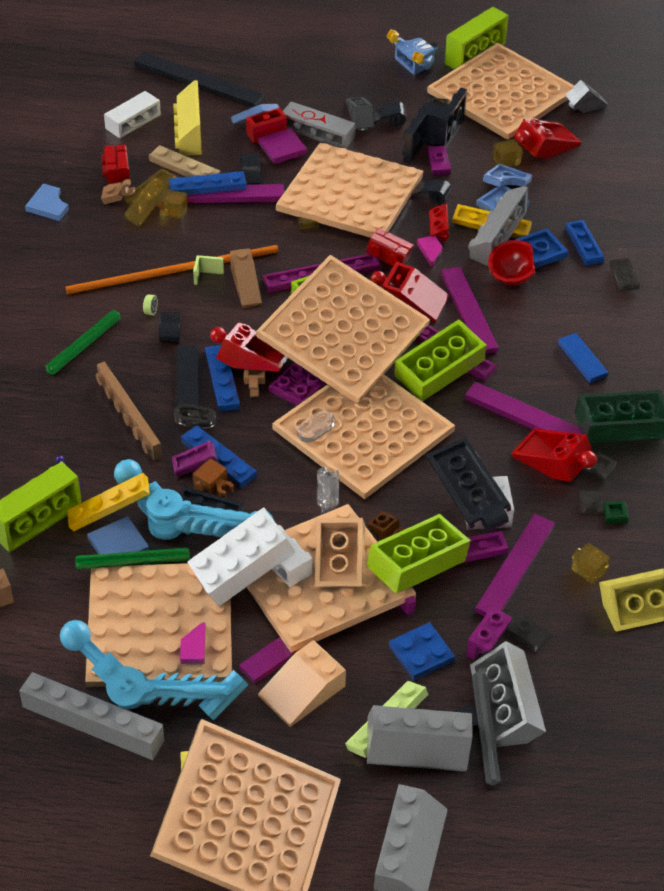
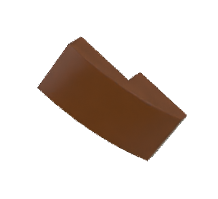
[367,511,405,540]

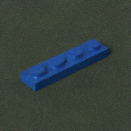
[169,171,247,197]
[205,345,240,412]
[181,426,257,488]

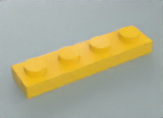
[452,204,532,239]
[68,473,150,531]

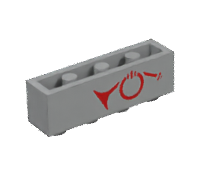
[283,102,356,149]

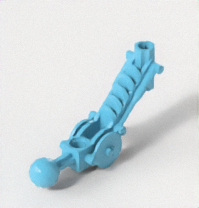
[114,459,275,540]
[60,620,248,721]

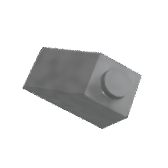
[565,80,608,113]

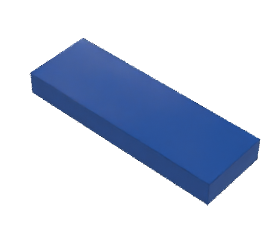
[565,220,605,265]
[558,333,608,384]

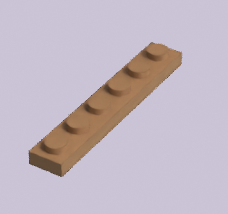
[96,361,162,461]

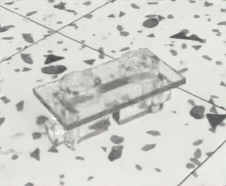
[316,467,339,514]

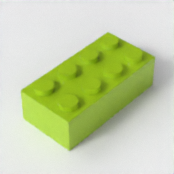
[445,7,509,70]
[395,320,486,402]
[0,461,82,553]
[366,514,470,594]

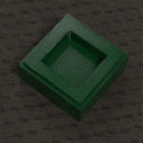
[602,501,629,524]

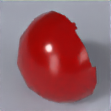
[488,240,535,286]

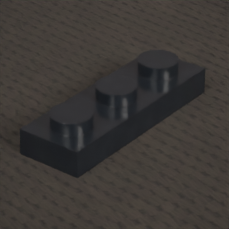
[179,486,245,512]

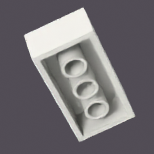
[188,507,296,606]

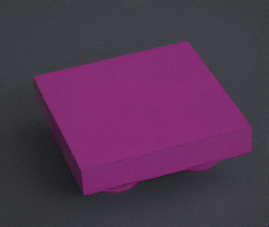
[258,128,307,164]
[269,362,327,406]

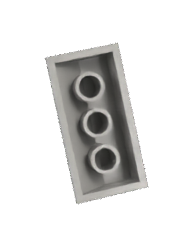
[468,186,528,266]
[470,641,546,747]
[367,705,472,771]
[374,784,447,891]

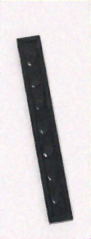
[134,52,264,108]

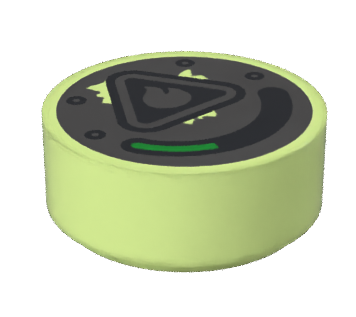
[143,294,158,315]

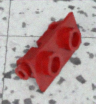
[429,204,449,242]

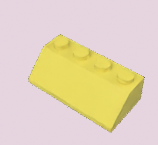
[173,80,202,156]
[599,568,664,631]

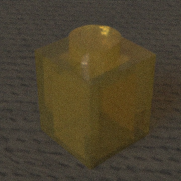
[492,139,523,167]
[157,189,188,220]
[572,542,610,584]

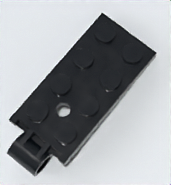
[427,437,511,532]

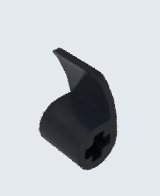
[373,102,406,126]
[240,152,262,185]
[411,179,451,204]
[159,312,181,342]

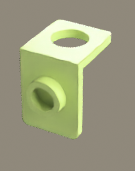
[193,255,224,285]

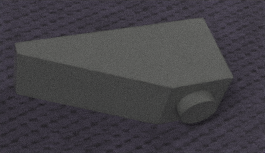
[346,97,374,131]

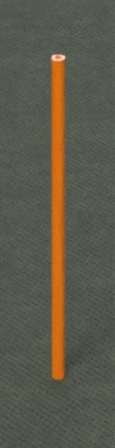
[66,245,278,294]

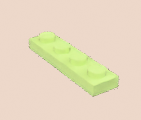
[345,681,428,758]

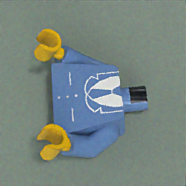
[386,29,439,75]

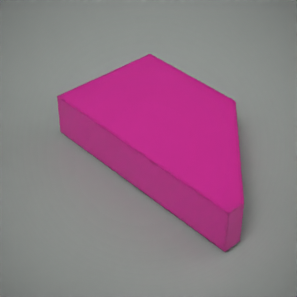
[417,236,442,267]
[180,622,206,664]

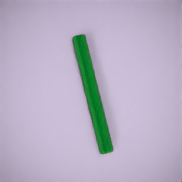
[45,310,120,375]
[75,548,190,569]

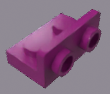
[466,607,512,660]

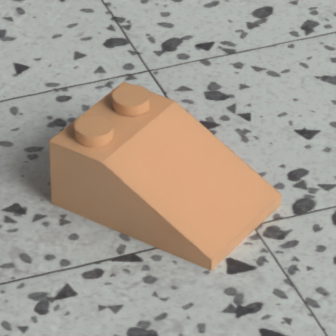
[315,518,365,587]
[258,640,346,727]

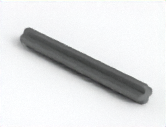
[472,672,501,786]

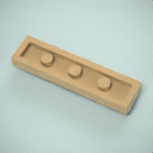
[149,145,221,177]

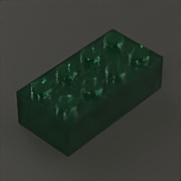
[574,390,664,443]

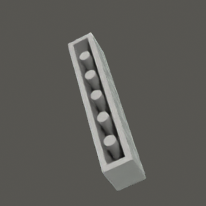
[19,672,164,760]

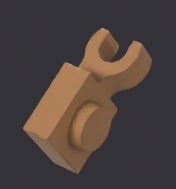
[101,179,135,204]
[244,369,266,397]

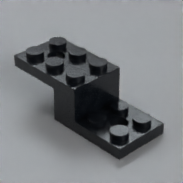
[402,87,467,164]

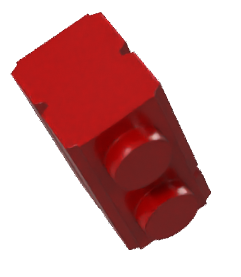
[246,108,287,143]
[101,144,130,184]
[366,228,414,266]

